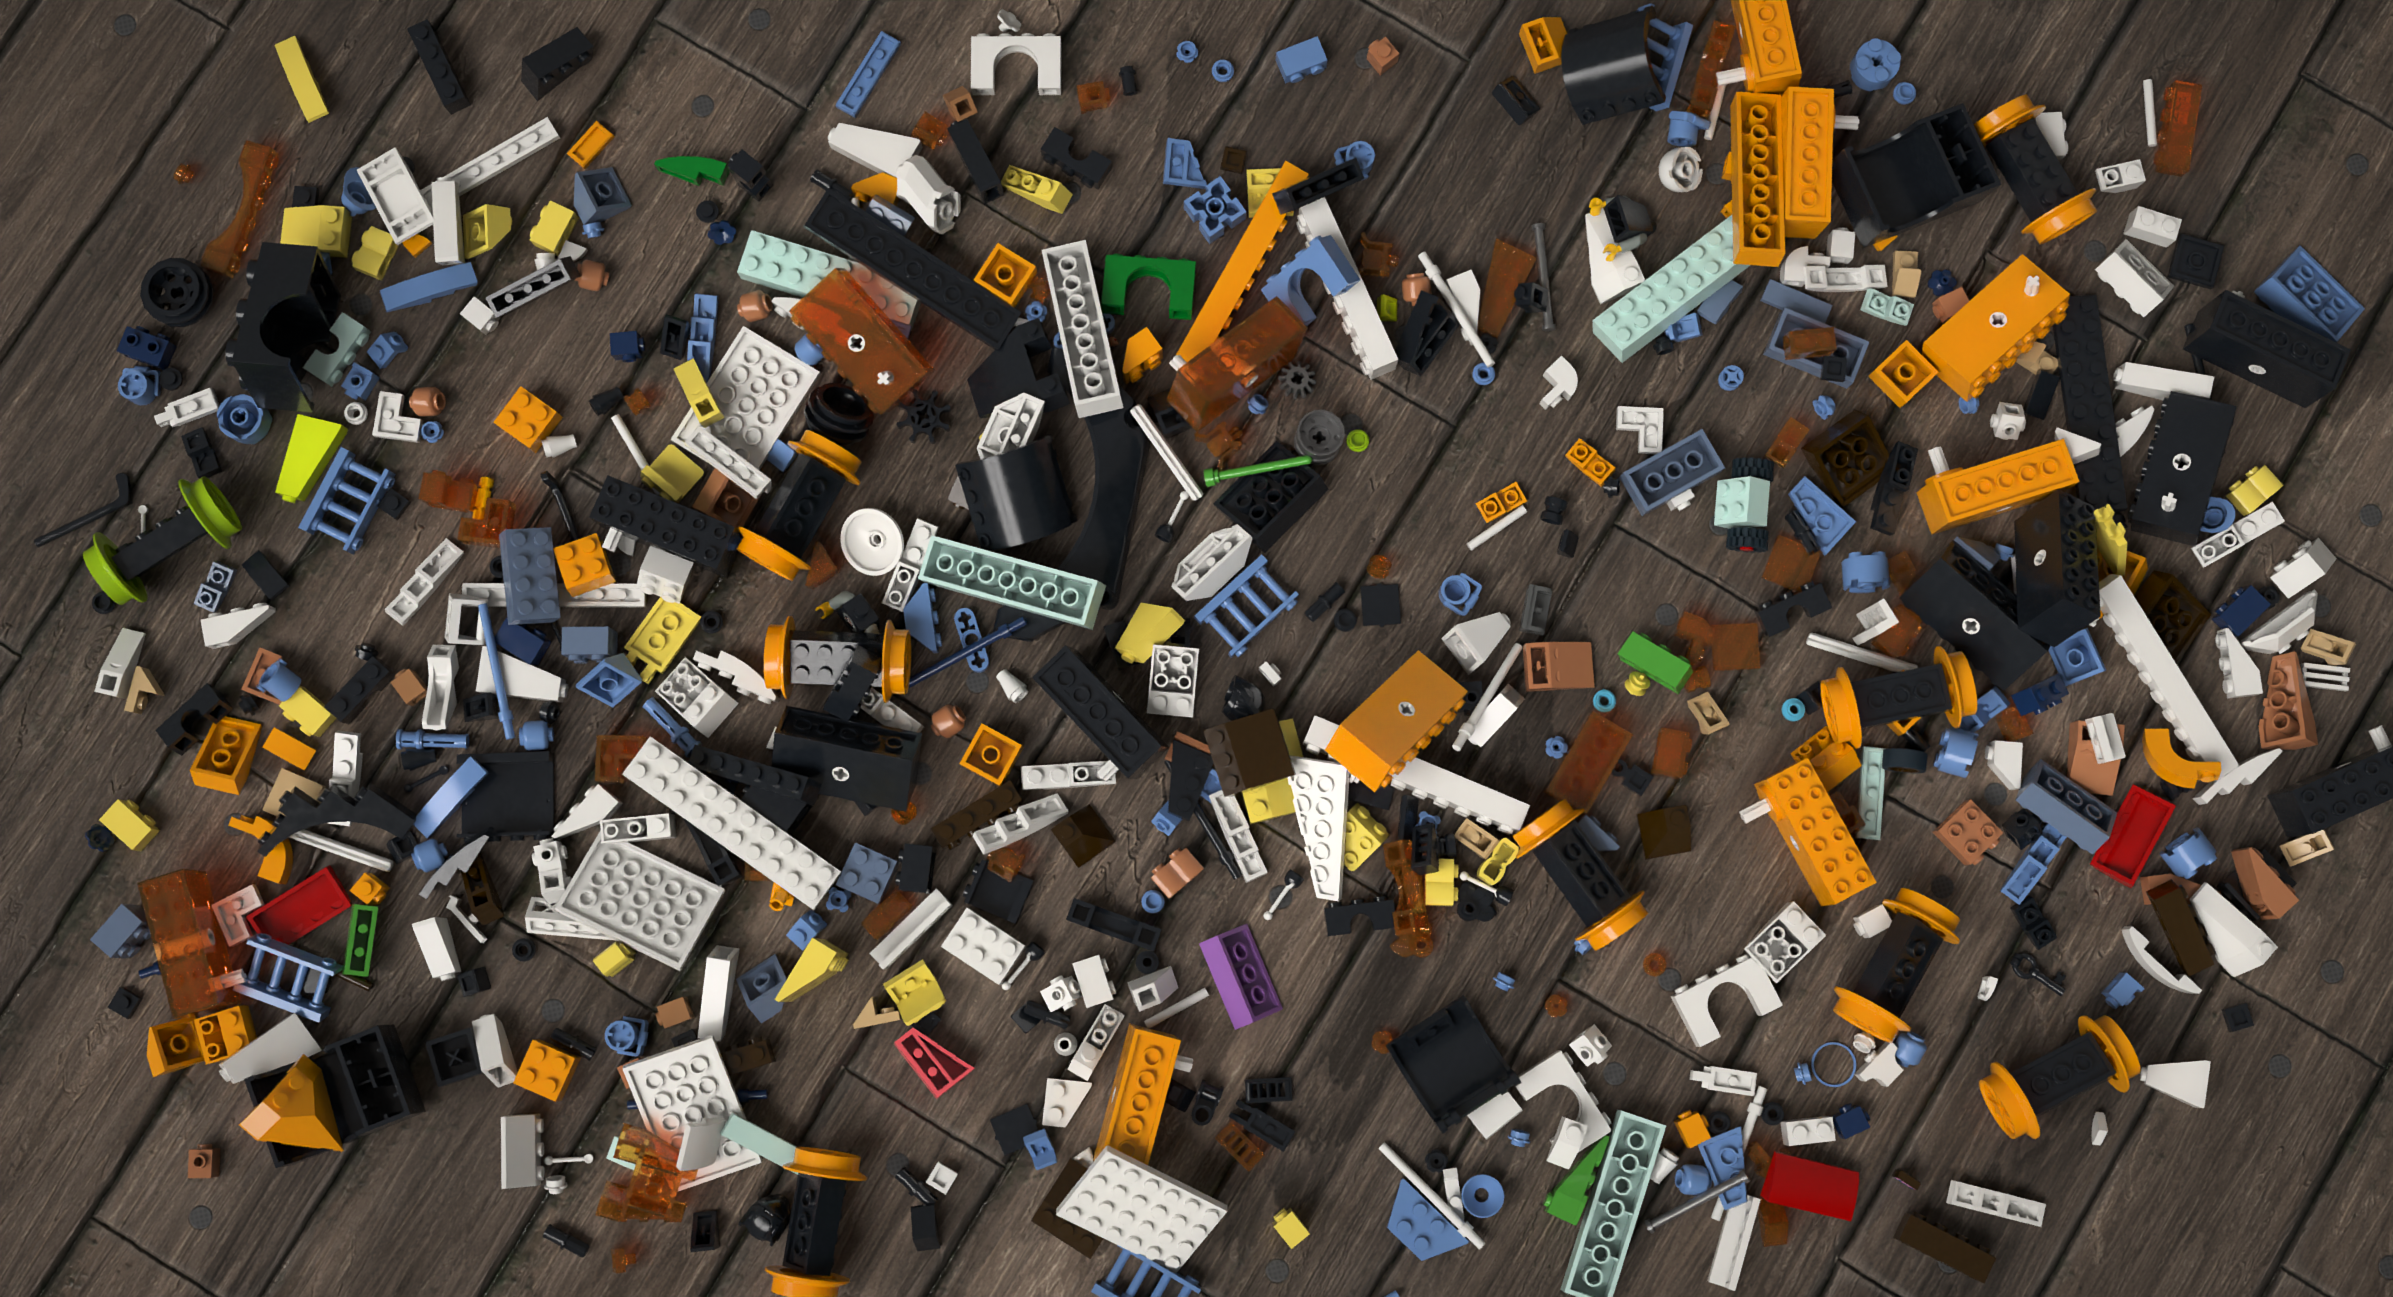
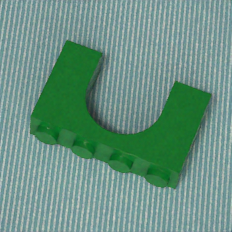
[1101,254,1196,320]

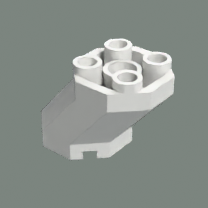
[896,155,961,234]

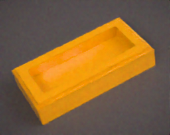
[567,120,614,169]

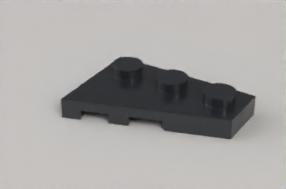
[1168,740,1213,822]

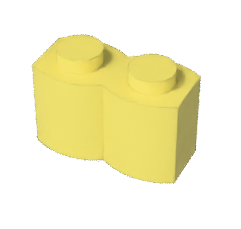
[352,226,399,280]
[2226,465,2283,516]
[1477,838,1519,886]
[1425,859,1458,906]
[593,941,636,977]

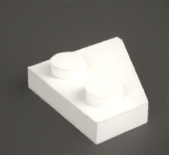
[1042,1078,1092,1127]

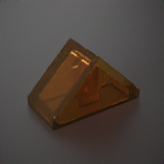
[805,541,840,590]
[1758,1198,1789,1247]

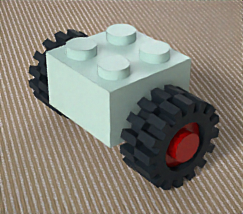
[1714,457,1774,553]

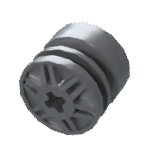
[1294,410,1345,465]

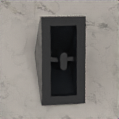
[660,314,691,360]
[1166,618,1190,648]
[463,692,500,722]
[911,1203,941,1252]
[690,1210,720,1252]

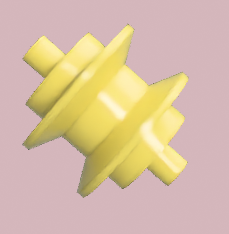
[1625,671,1650,696]

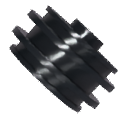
[140,258,214,327]
[804,383,874,446]

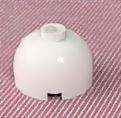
[1659,147,1703,192]

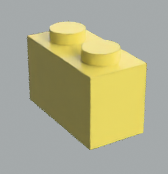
[530,201,579,257]
[279,686,336,737]
[99,799,160,851]
[1272,1208,1310,1249]

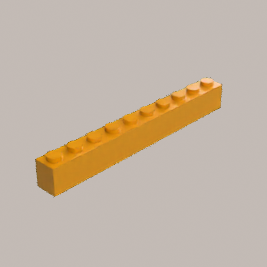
[1176,160,1309,372]

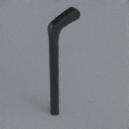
[540,471,580,541]
[34,473,131,548]

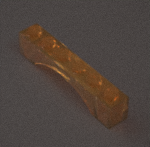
[200,140,279,279]

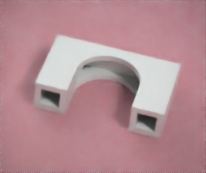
[971,33,1062,95]
[1670,953,1783,1047]
[1516,1050,1612,1152]

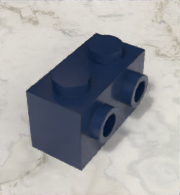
[117,326,177,370]
[2211,585,2271,637]
[494,617,552,665]
[2011,673,2069,716]

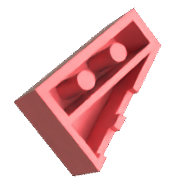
[894,1028,975,1099]

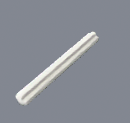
[1130,404,1203,501]
[1806,632,1918,673]
[289,829,394,872]

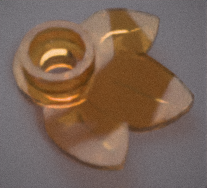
[1390,917,1434,958]

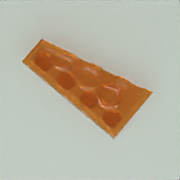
[1477,238,1536,339]

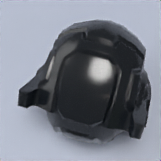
[1221,675,1265,721]
[738,1194,790,1247]

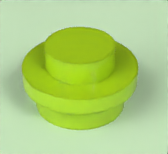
[1346,429,1369,452]

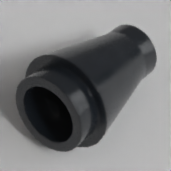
[588,386,624,416]
[401,749,437,771]

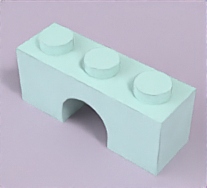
[303,312,371,387]

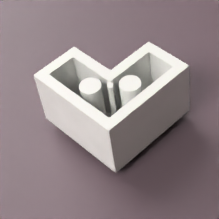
[2270,538,2337,599]

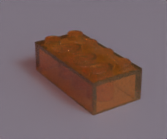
[1544,711,1633,816]

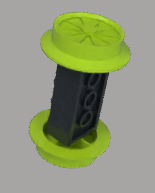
[83,476,242,605]

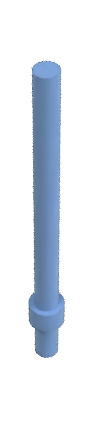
[478,603,515,740]

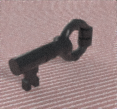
[2010,953,2066,996]

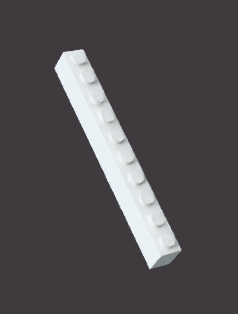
[2099,574,2239,781]

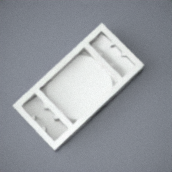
[357,148,433,245]

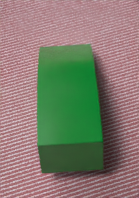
[654,156,730,186]

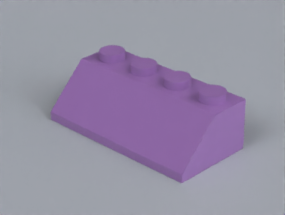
[1199,924,1283,1030]

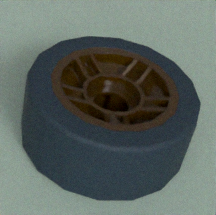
[1882,748,1927,774]

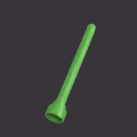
[1204,455,1312,487]

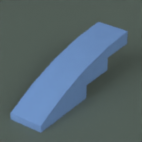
[380,262,478,312]
[687,293,719,383]
[413,756,489,839]
[2000,823,2067,905]

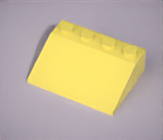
[1242,718,1303,825]
[775,938,849,1002]

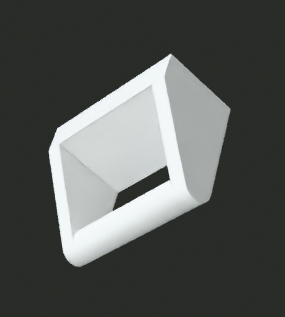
[445,593,489,645]

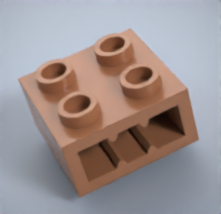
[1932,799,2003,866]

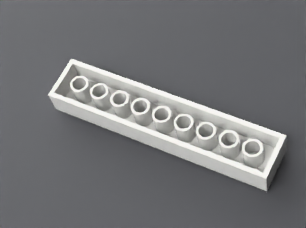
[1303,716,1530,835]
[622,736,841,910]

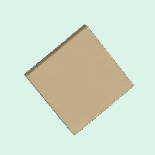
[262,768,326,816]

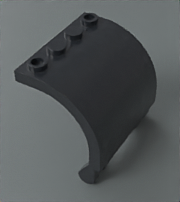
[1561,6,1666,125]
[955,434,1078,551]
[1385,995,1522,1134]

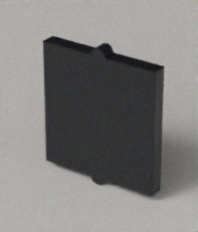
[1360,583,1401,627]
[990,1104,1039,1156]

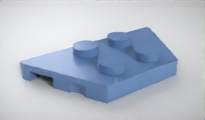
[1387,1178,1469,1261]

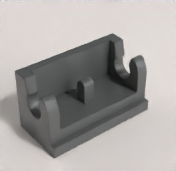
[1519,584,1552,636]

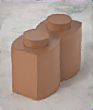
[1151,848,1204,899]

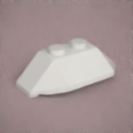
[977,393,1045,459]
[1171,524,1252,601]
[2239,590,2318,654]

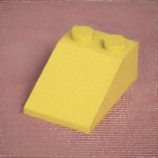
[280,205,352,258]

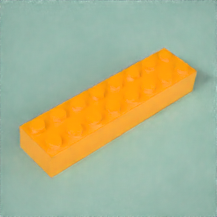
[1730,92,1785,267]

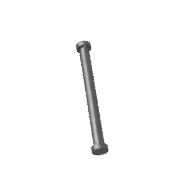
[1531,223,1556,331]
[1644,1169,1750,1234]

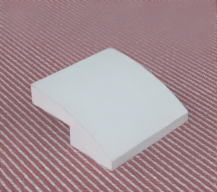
[1467,1092,1523,1140]
[676,1118,725,1171]

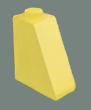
[1115,603,1185,663]

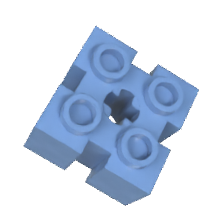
[1184,176,1246,244]

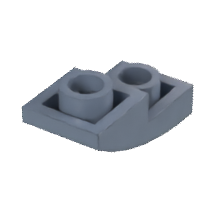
[1697,280,1743,325]
[194,561,237,613]

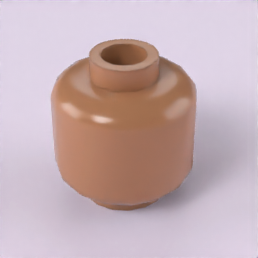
[574,260,609,291]
[1402,273,1432,306]
[737,290,773,322]
[409,387,446,416]
[931,704,966,738]

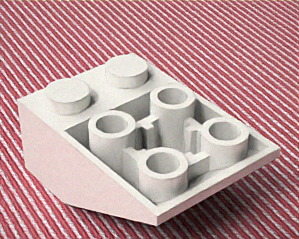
[1147,644,1199,717]
[655,657,739,738]
[1744,901,1826,983]

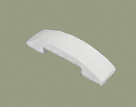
[1803,265,1888,292]
[2122,926,2202,994]

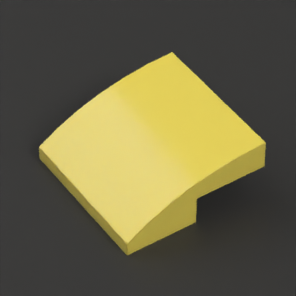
[1247,168,1294,218]

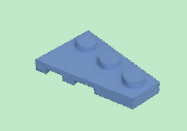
[1788,476,1856,556]
[1698,1126,1748,1211]

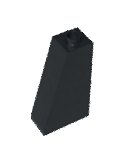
[947,119,1004,205]

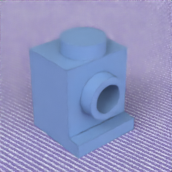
[341,362,379,401]
[2102,973,2144,1009]

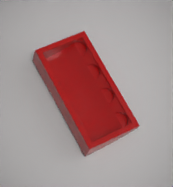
[2089,784,2176,888]
[246,865,352,956]
[1760,1151,1859,1221]

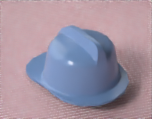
[341,167,376,217]
[2200,497,2235,533]

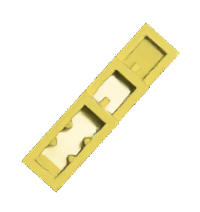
[275,36,329,123]

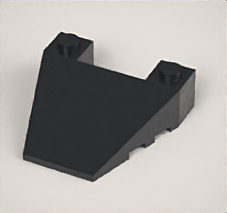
[967,318,1071,418]

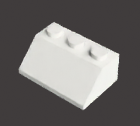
[2095,239,2174,317]
[501,1114,545,1189]

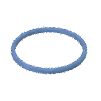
[1811,1042,1856,1087]

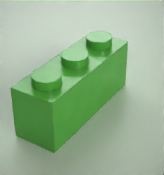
[1618,632,1693,694]
[342,904,378,977]

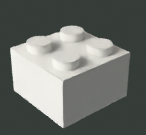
[636,546,694,604]

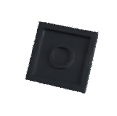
[2167,233,2224,290]

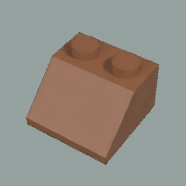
[692,468,761,529]

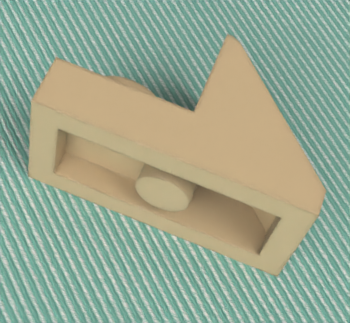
[1892,251,1921,298]
[2016,342,2058,375]
[2301,629,2356,666]
[124,666,165,715]
[1687,692,1729,734]
[1454,818,1500,859]
[2279,829,2335,867]
[853,997,902,1029]

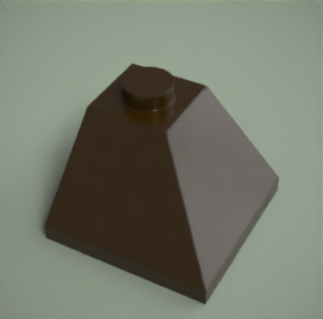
[1051,804,1116,868]
[1636,805,1691,860]

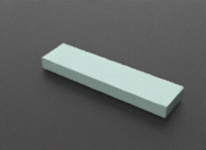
[1855,746,1886,840]
[720,1113,798,1175]

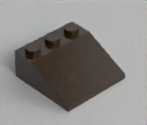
[1801,410,1889,508]
[2135,570,2211,664]
[1203,708,1296,797]
[1031,1158,1103,1259]

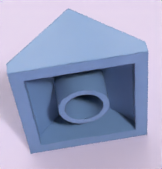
[2048,628,2106,686]
[576,653,642,708]

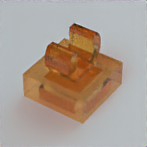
[611,1247,636,1273]

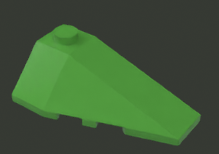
[1543,1135,1610,1226]

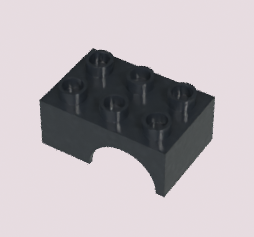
[1832,103,2002,248]
[226,242,341,412]
[244,1024,426,1168]

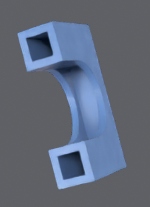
[1261,235,1360,334]

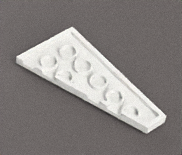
[1287,755,1350,901]

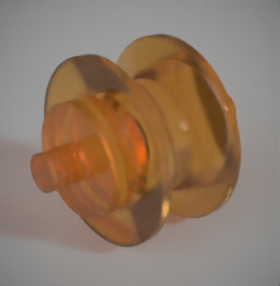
[1027,276,1051,303]
[1367,555,1392,579]
[891,801,917,825]

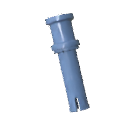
[643,697,702,758]
[396,729,469,749]

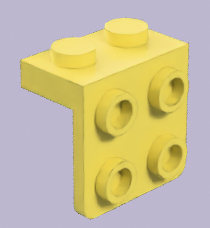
[640,444,704,503]
[1344,803,1390,871]
[883,959,946,1026]

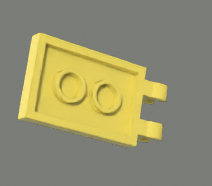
[2094,504,2127,576]
[624,597,701,684]

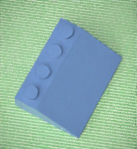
[2254,246,2365,342]

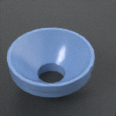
[1461,1174,1504,1218]

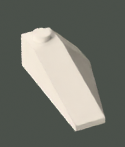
[1585,208,1645,305]
[2190,882,2278,977]

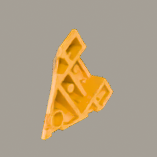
[239,1054,344,1152]

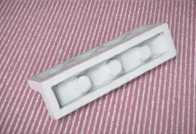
[684,426,772,499]
[1853,599,1899,646]
[869,889,953,970]
[525,897,617,941]
[1707,1195,1761,1291]

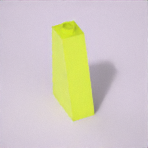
[275,414,348,503]

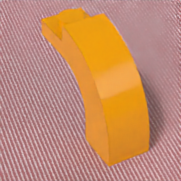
[2142,729,2221,789]
[228,815,293,884]

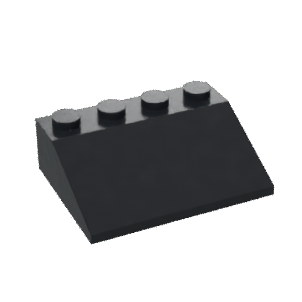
[1213,441,1329,553]

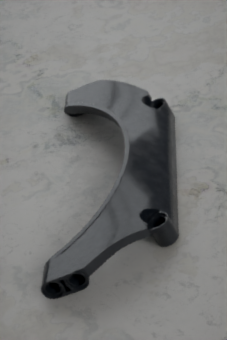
[993,348,1154,642]

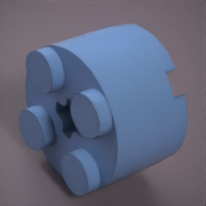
[1850,38,1901,91]
[217,394,272,444]
[1841,552,1890,593]
[1933,726,1978,778]
[2159,828,2217,879]

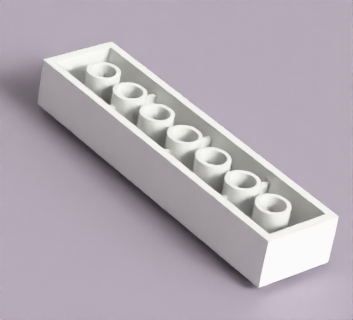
[1296,197,1398,380]
[1042,240,1123,418]

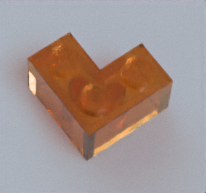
[418,470,480,514]
[457,498,516,548]
[595,735,648,784]

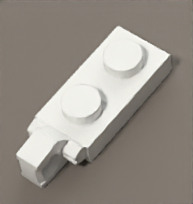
[154,388,220,427]
[1690,1066,1757,1096]

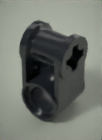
[1191,1079,1224,1126]

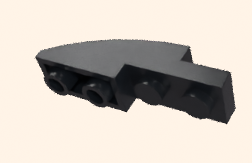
[1870,441,1918,536]

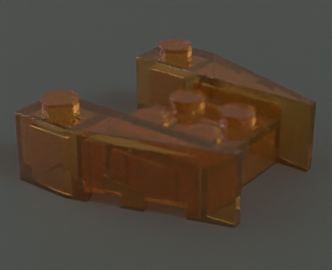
[595,1123,698,1222]

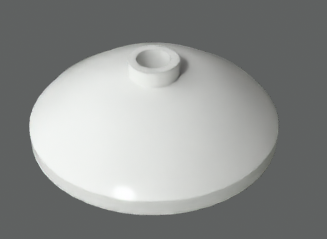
[841,508,904,576]

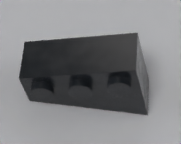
[1395,290,1460,377]

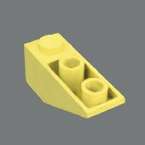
[1001,165,1073,214]
[674,358,725,428]

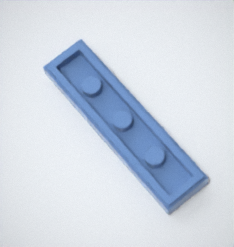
[836,31,901,118]

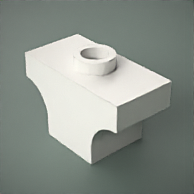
[1854,1042,1903,1087]

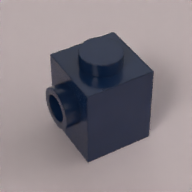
[610,331,646,363]
[1830,1103,1870,1139]

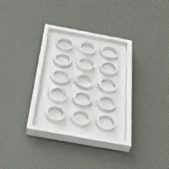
[671,326,821,470]
[555,830,725,971]
[622,1035,762,1193]
[1056,1145,1228,1273]

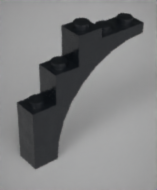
[257,783,417,857]

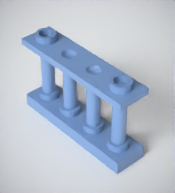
[1637,3,1693,111]
[298,447,396,554]
[1194,554,1299,658]
[233,933,343,1023]
[1091,1245,1201,1297]

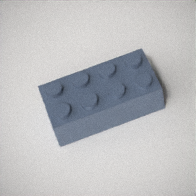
[1763,308,1869,389]
[1619,429,1725,516]
[499,527,561,625]
[2015,759,2117,855]

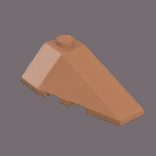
[2258,651,2318,750]

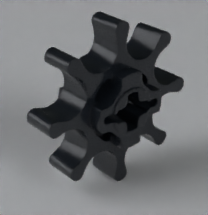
[896,389,951,445]

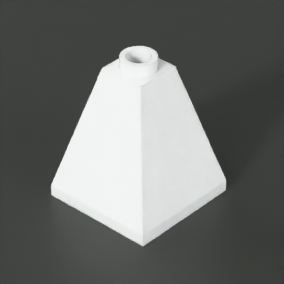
[1441,612,1511,675]
[2140,1060,2211,1108]

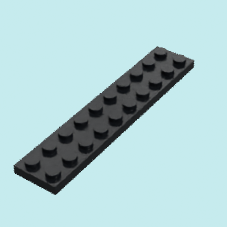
[804,188,1022,351]
[2053,295,2127,512]

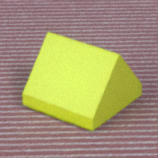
[1377,294,1397,322]

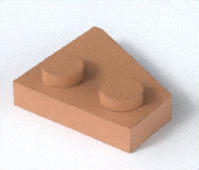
[241,648,283,705]

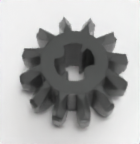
[1278,361,1316,400]

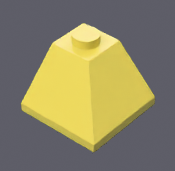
[463,204,512,259]

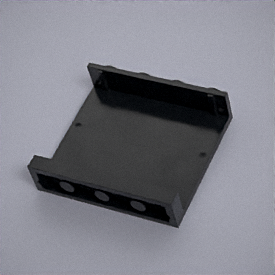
[457,751,555,843]

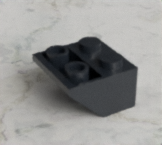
[1147,382,1206,439]

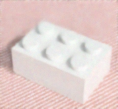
[941,908,1026,985]

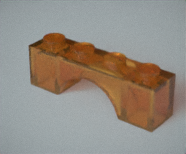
[1686,20,1736,118]
[1383,840,1429,937]

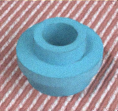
[1593,689,1616,713]
[1781,698,1805,721]

